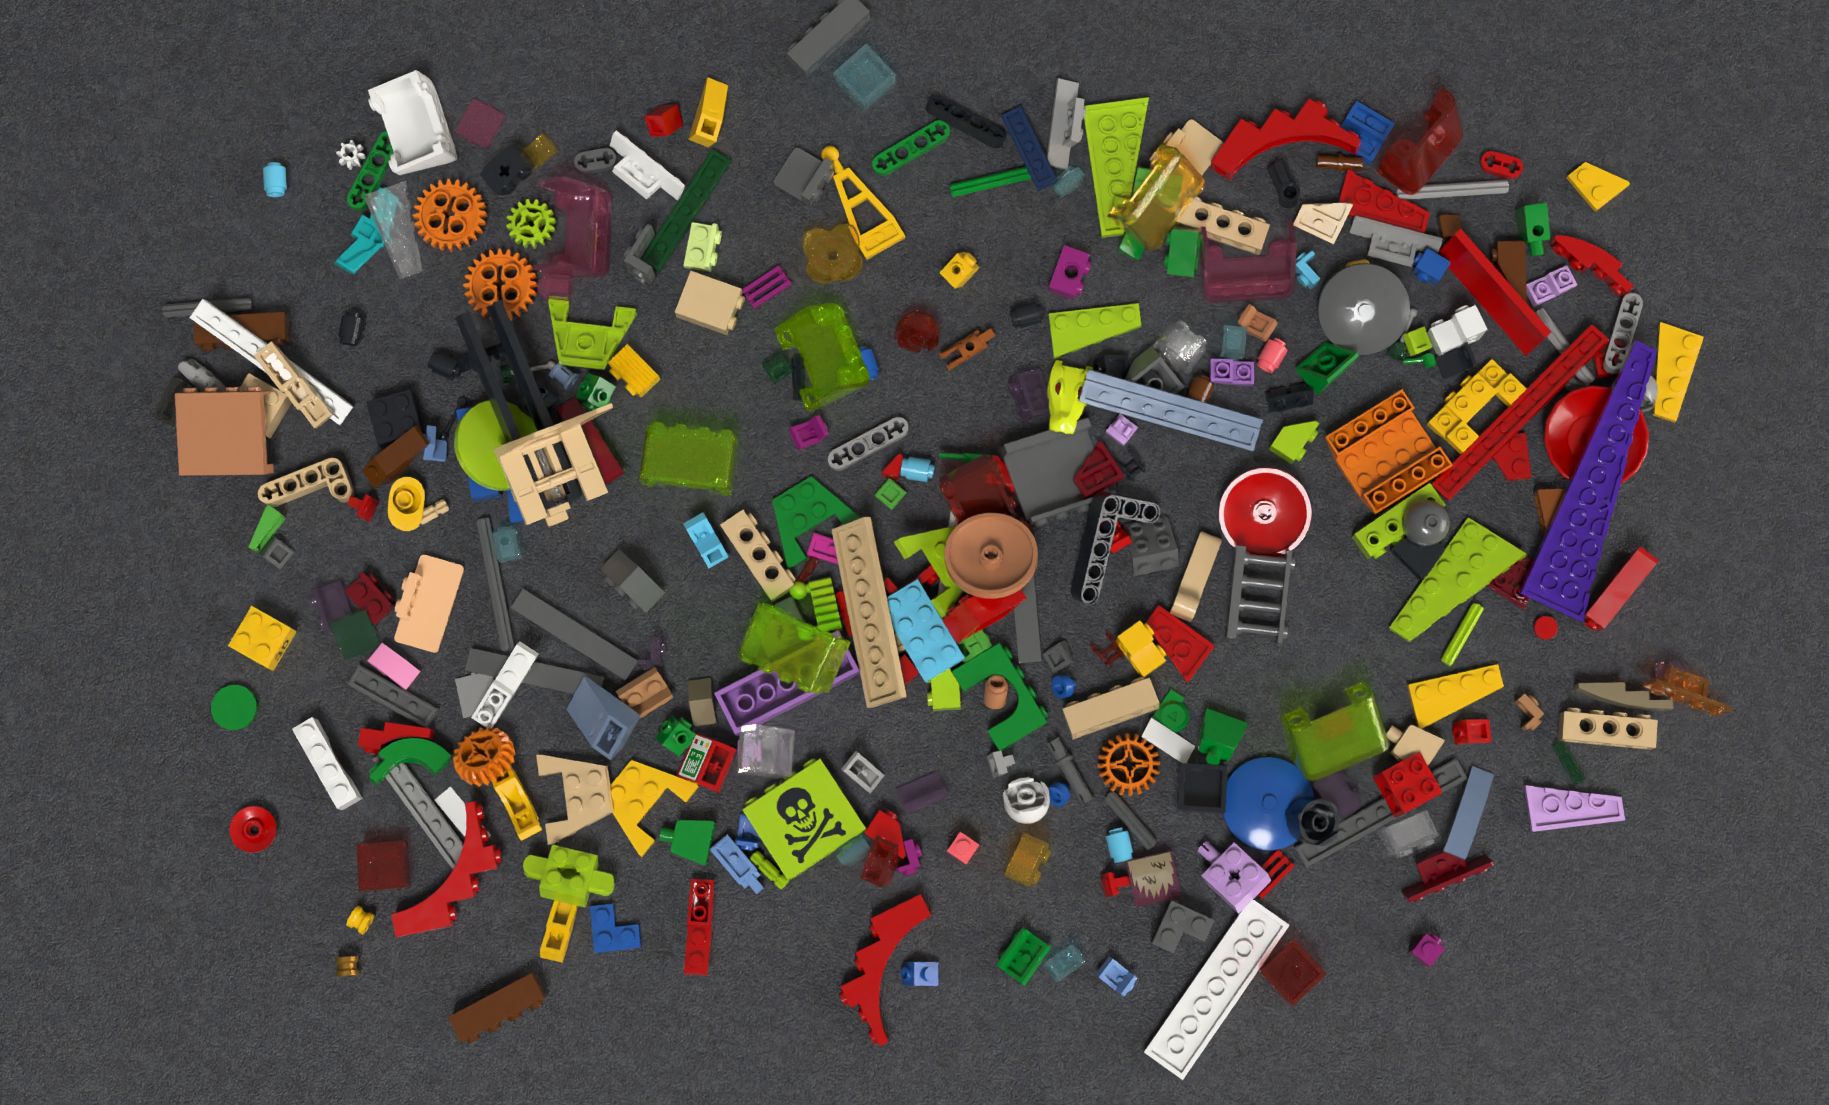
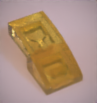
[522,133,559,173]

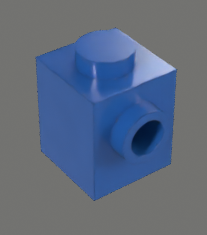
[1413,248,1451,286]

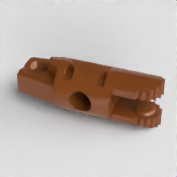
[939,328,995,371]

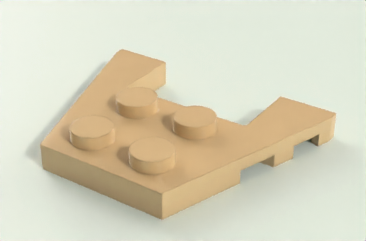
[536,755,614,845]

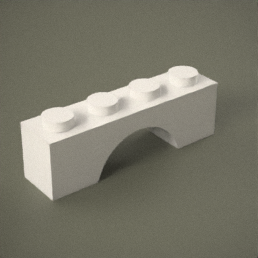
[292,717,363,810]

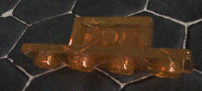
[1643,666,1732,717]

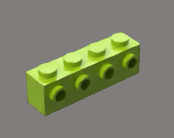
[1352,483,1446,560]

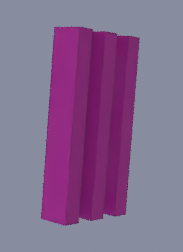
[742,265,792,310]

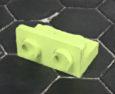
[683,222,722,272]

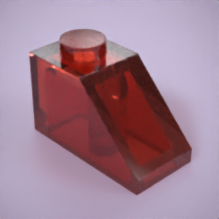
[860,835,899,888]

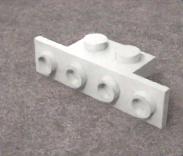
[610,130,685,201]

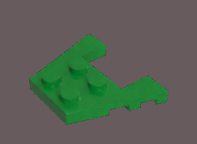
[772,477,861,570]

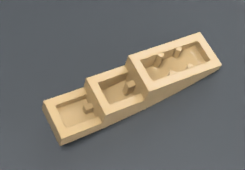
[254,342,334,428]

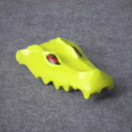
[1047,360,1093,434]

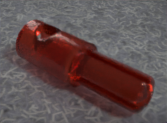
[795,556,819,583]

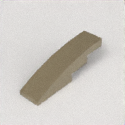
[1574,682,1673,711]

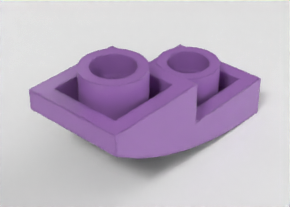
[1210,359,1254,386]

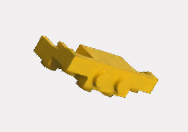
[1427,359,1526,455]

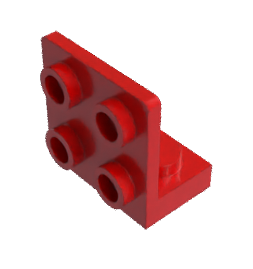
[1372,752,1442,818]

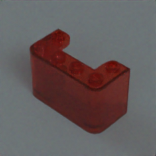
[936,454,1032,532]

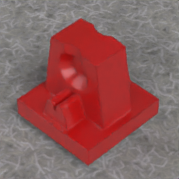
[347,494,379,522]
[1101,872,1130,898]

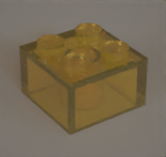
[1004,832,1051,889]

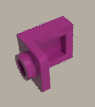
[788,415,828,451]
[897,839,922,876]

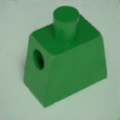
[1515,203,1550,257]
[1198,708,1248,765]
[659,820,716,866]

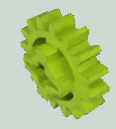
[506,199,556,249]

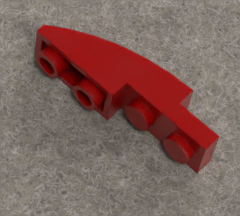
[1549,235,1634,297]
[684,879,714,976]

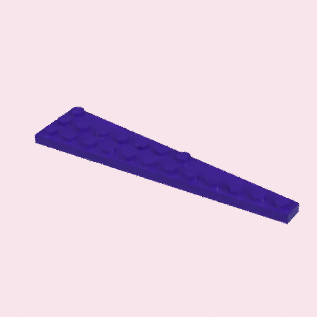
[1519,341,1657,622]

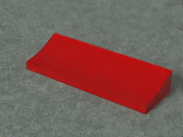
[1438,229,1551,356]

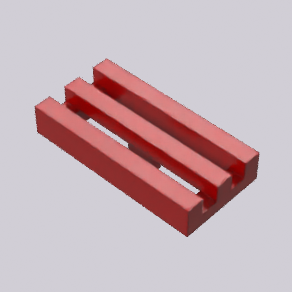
[1258,849,1295,899]

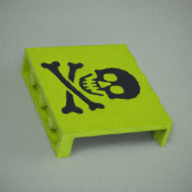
[742,758,867,881]

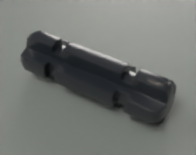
[791,356,805,401]

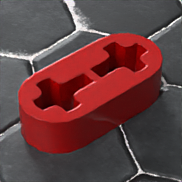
[1479,151,1523,180]

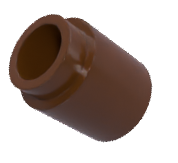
[1185,375,1214,403]

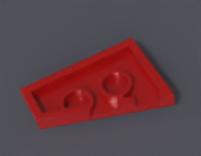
[1146,605,1215,683]

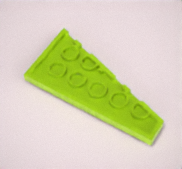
[1084,97,1149,238]

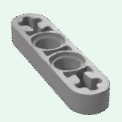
[1603,293,1643,374]
[828,417,909,471]

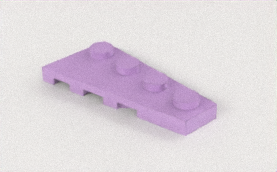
[1524,785,1625,832]

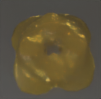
[802,224,863,284]

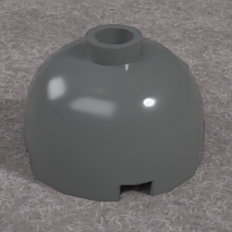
[1402,500,1450,546]

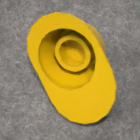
[387,477,425,531]

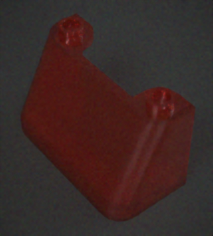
[1377,87,1463,195]

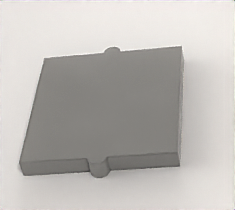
[455,673,494,718]

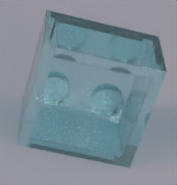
[833,44,897,113]

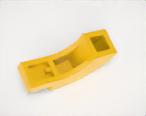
[491,764,542,841]

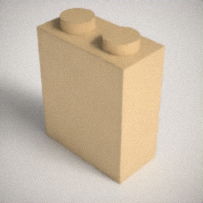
[675,271,745,335]

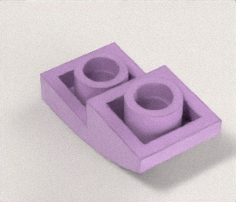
[1526,266,1577,307]

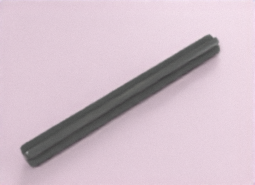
[477,518,515,651]

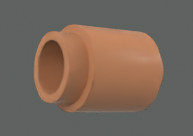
[984,675,1008,709]

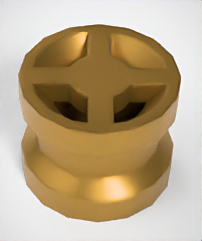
[335,956,359,976]

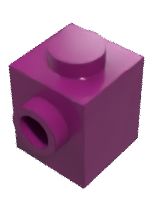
[1408,933,1445,967]

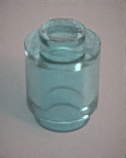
[1051,166,1085,198]
[836,835,872,868]

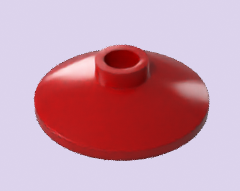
[230,806,277,853]

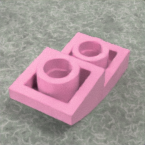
[367,643,420,690]

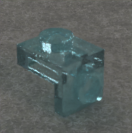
[1043,944,1085,984]

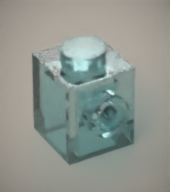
[492,526,523,563]

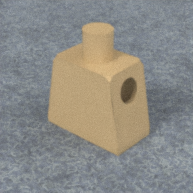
[1384,725,1445,765]

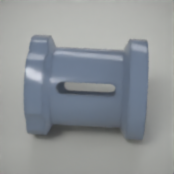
[549,362,580,390]

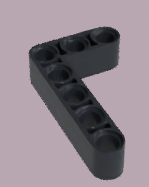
[1071,491,1160,605]

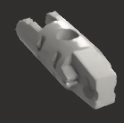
[178,359,226,392]

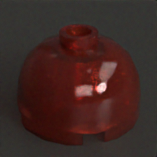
[894,310,940,352]

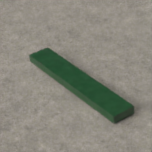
[640,149,732,274]

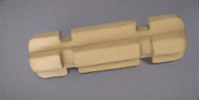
[413,499,449,530]

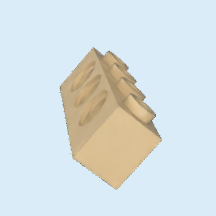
[1174,196,1270,255]
[720,510,796,603]
[1558,708,1658,750]

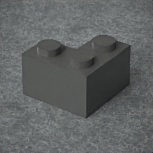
[600,549,665,613]
[1151,900,1214,954]

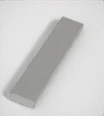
[372,756,464,870]

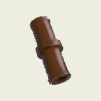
[1316,154,1363,172]

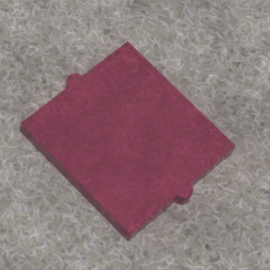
[455,98,506,149]

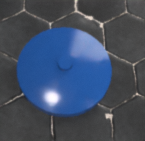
[1222,757,1314,851]

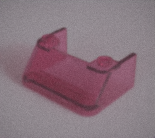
[533,176,612,278]
[1200,221,1297,303]

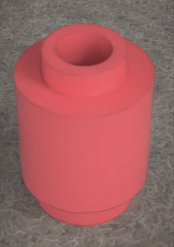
[1257,338,1288,373]

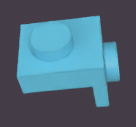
[1293,251,1320,290]

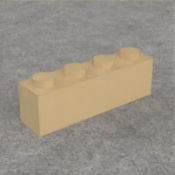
[1062,677,1159,740]

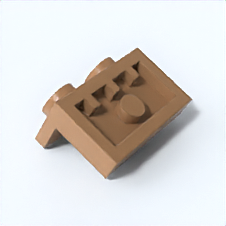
[616,667,673,718]

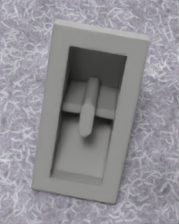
[841,751,885,794]

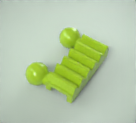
[789,577,843,642]

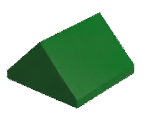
[1295,342,1359,395]

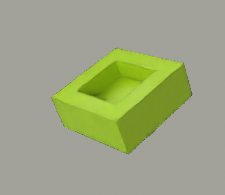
[1403,326,1433,356]

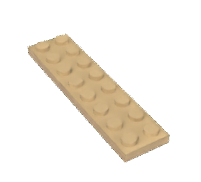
[832,517,907,708]

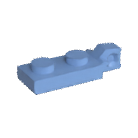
[710,834,764,894]

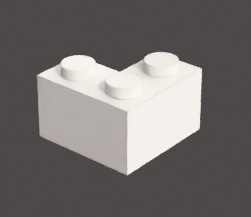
[1427,305,1487,356]

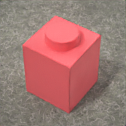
[947,832,979,865]

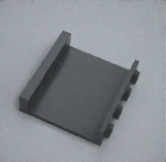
[1000,418,1117,527]

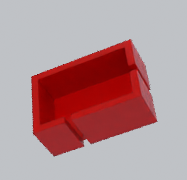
[942,589,1027,644]

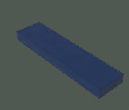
[1001,106,1058,191]

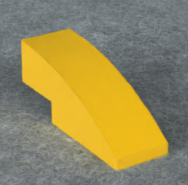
[540,900,578,963]

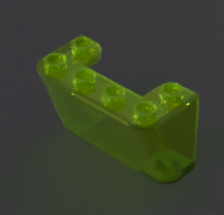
[774,303,870,411]
[1280,681,1389,781]

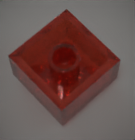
[356,841,411,892]
[1258,939,1327,1007]

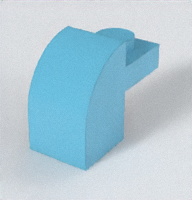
[683,513,728,568]

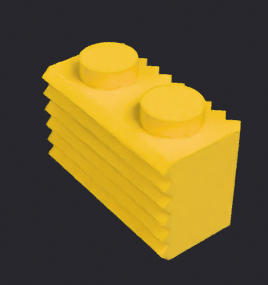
[608,344,661,398]

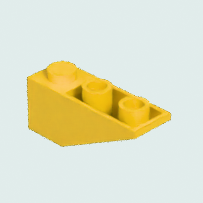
[688,77,728,148]

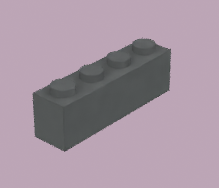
[787,0,871,79]

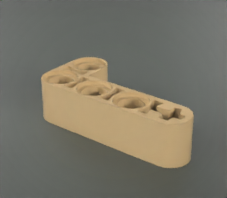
[258,458,355,507]
[1170,532,1222,622]

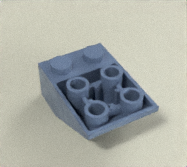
[566,676,641,760]

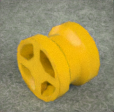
[346,906,375,935]

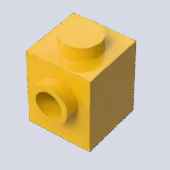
[940,252,980,289]

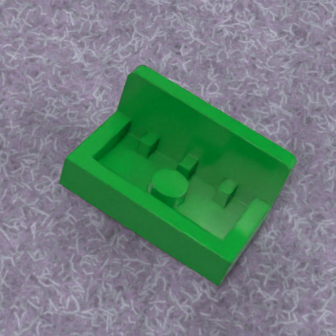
[996,927,1051,986]

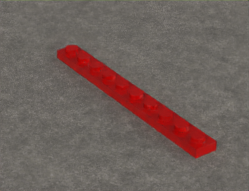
[1431,324,1609,502]

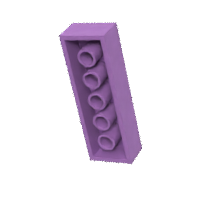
[714,630,860,736]

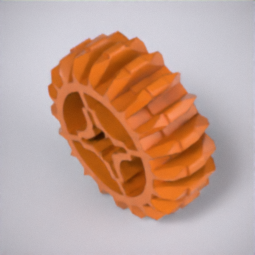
[452,726,516,787]
[1097,733,1160,796]

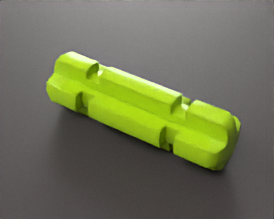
[750,851,789,889]

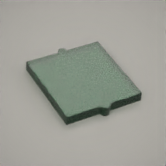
[330,609,380,660]

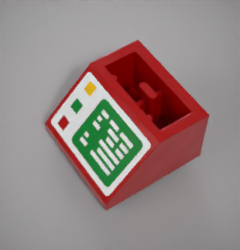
[677,733,737,794]

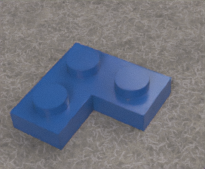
[590,904,642,953]

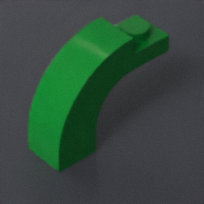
[369,738,452,787]

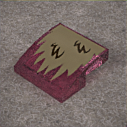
[1125,851,1181,907]

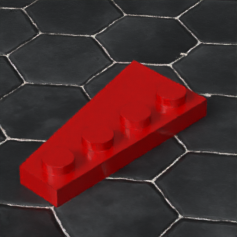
[1338,169,1430,234]

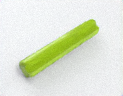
[1441,603,1484,666]

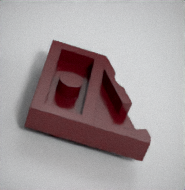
[1073,441,1125,500]

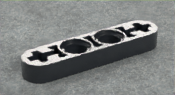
[925,95,1007,149]

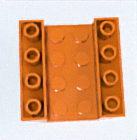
[1325,389,1453,514]

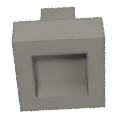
[987,751,1015,778]

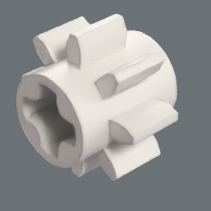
[336,140,366,170]

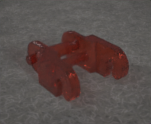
[1090,633,1124,668]

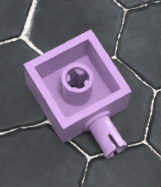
[1198,841,1271,914]

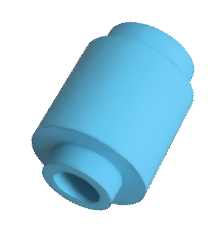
[263,162,287,197]
[901,457,935,482]
[1105,828,1133,863]

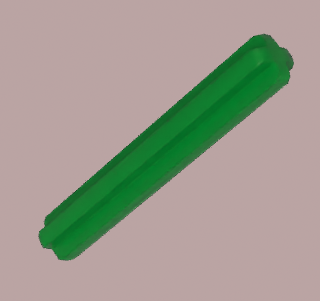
[949,167,1031,197]

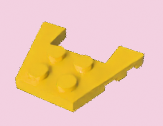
[610,760,699,857]

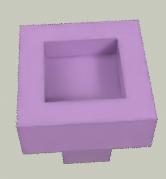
[1106,414,1138,446]

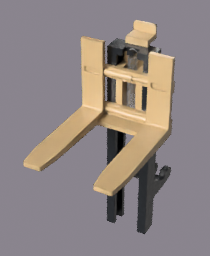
[455,300,613,527]

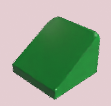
[1118,229,1148,261]

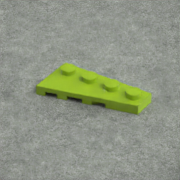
[1048,303,1141,359]

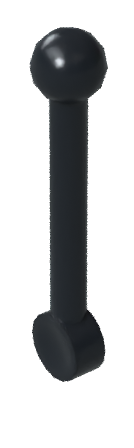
[439,398,467,441]

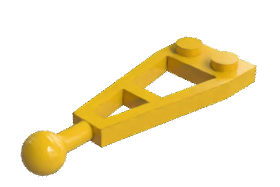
[821,146,905,260]

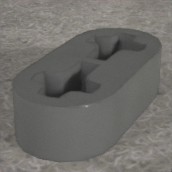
[574,148,617,174]

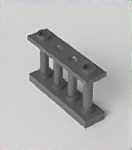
[1225,545,1295,643]

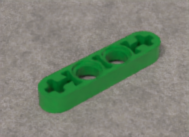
[872,120,950,176]
[347,131,394,211]

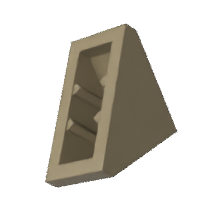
[688,678,717,727]

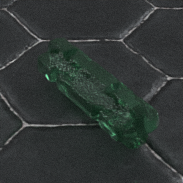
[1552,741,1585,785]

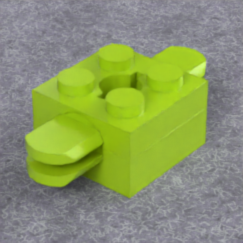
[523,845,615,908]

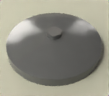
[1318,263,1410,355]

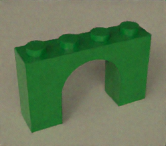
[952,643,1048,751]

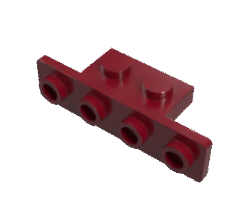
[1401,849,1494,902]

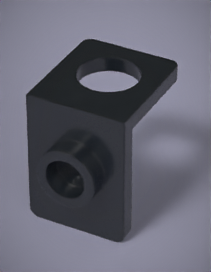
[1435,342,1476,378]

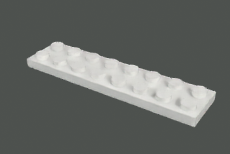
[1144,900,1289,1080]

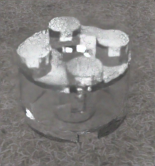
[1153,320,1207,374]

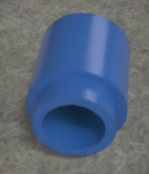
[850,347,879,382]

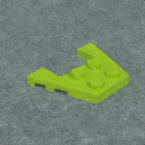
[548,299,636,370]
[894,526,963,618]

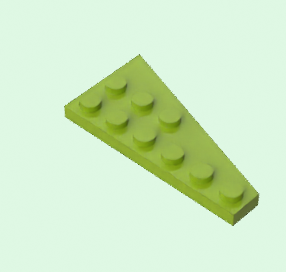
[1389,518,1527,642]

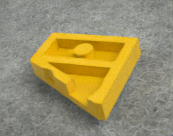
[1566,162,1630,212]

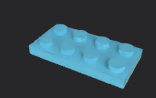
[887,579,965,682]

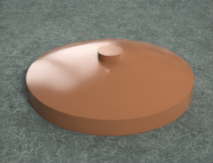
[944,513,1038,599]

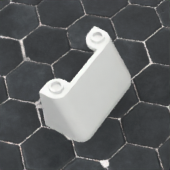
[368,70,458,175]

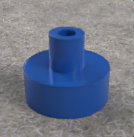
[1052,674,1076,699]
[1048,782,1070,807]

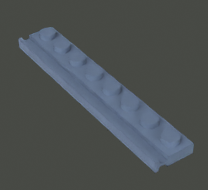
[1078,369,1263,451]

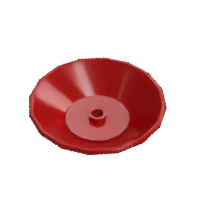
[1544,385,1649,484]

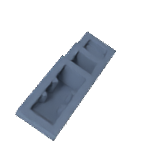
[1442,766,1494,860]

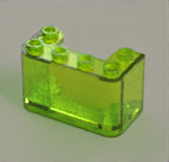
[639,421,739,496]
[737,602,851,694]

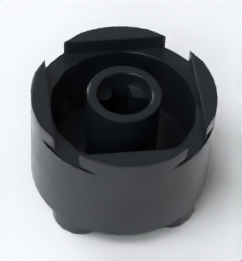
[1285,796,1341,846]

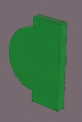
[1147,689,1189,733]

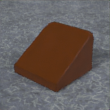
[1437,215,1462,240]

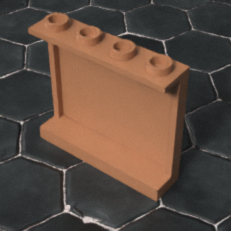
[175,387,274,476]

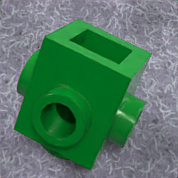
[575,373,616,411]
[655,716,696,756]

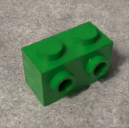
[1164,226,1202,277]

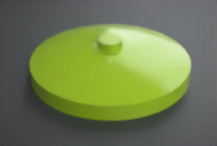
[454,401,542,491]

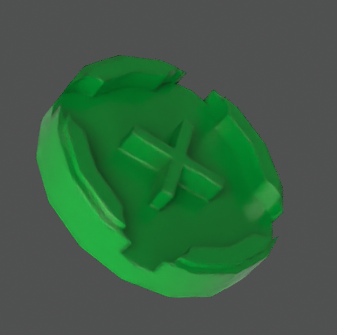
[211,685,258,731]

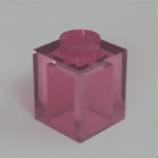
[537,273,573,302]

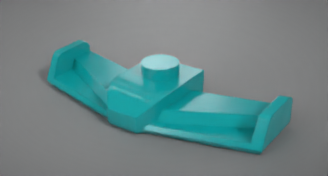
[333,186,399,274]

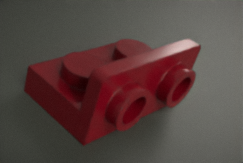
[344,571,395,626]

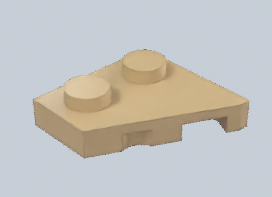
[1293,202,1353,244]

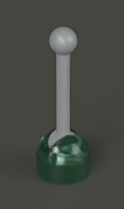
[1387,308,1417,361]
[500,361,556,384]

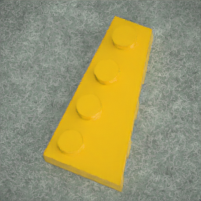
[1652,322,1704,423]
[1407,664,1504,729]

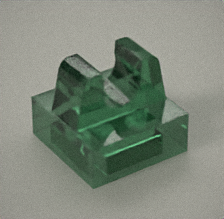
[762,353,792,385]

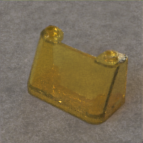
[1107,144,1205,250]

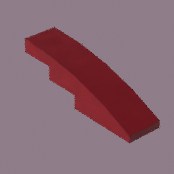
[556,398,624,485]

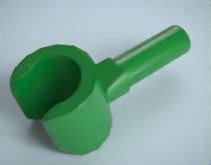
[1403,353,1436,369]

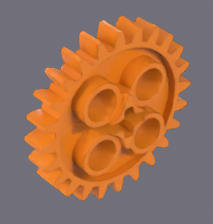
[413,179,487,252]
[463,248,538,321]

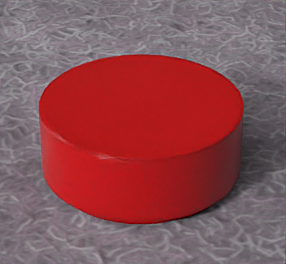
[1533,616,1558,640]

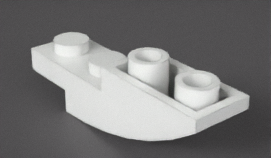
[471,641,539,728]

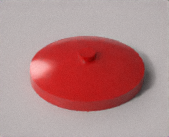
[1218,467,1311,557]

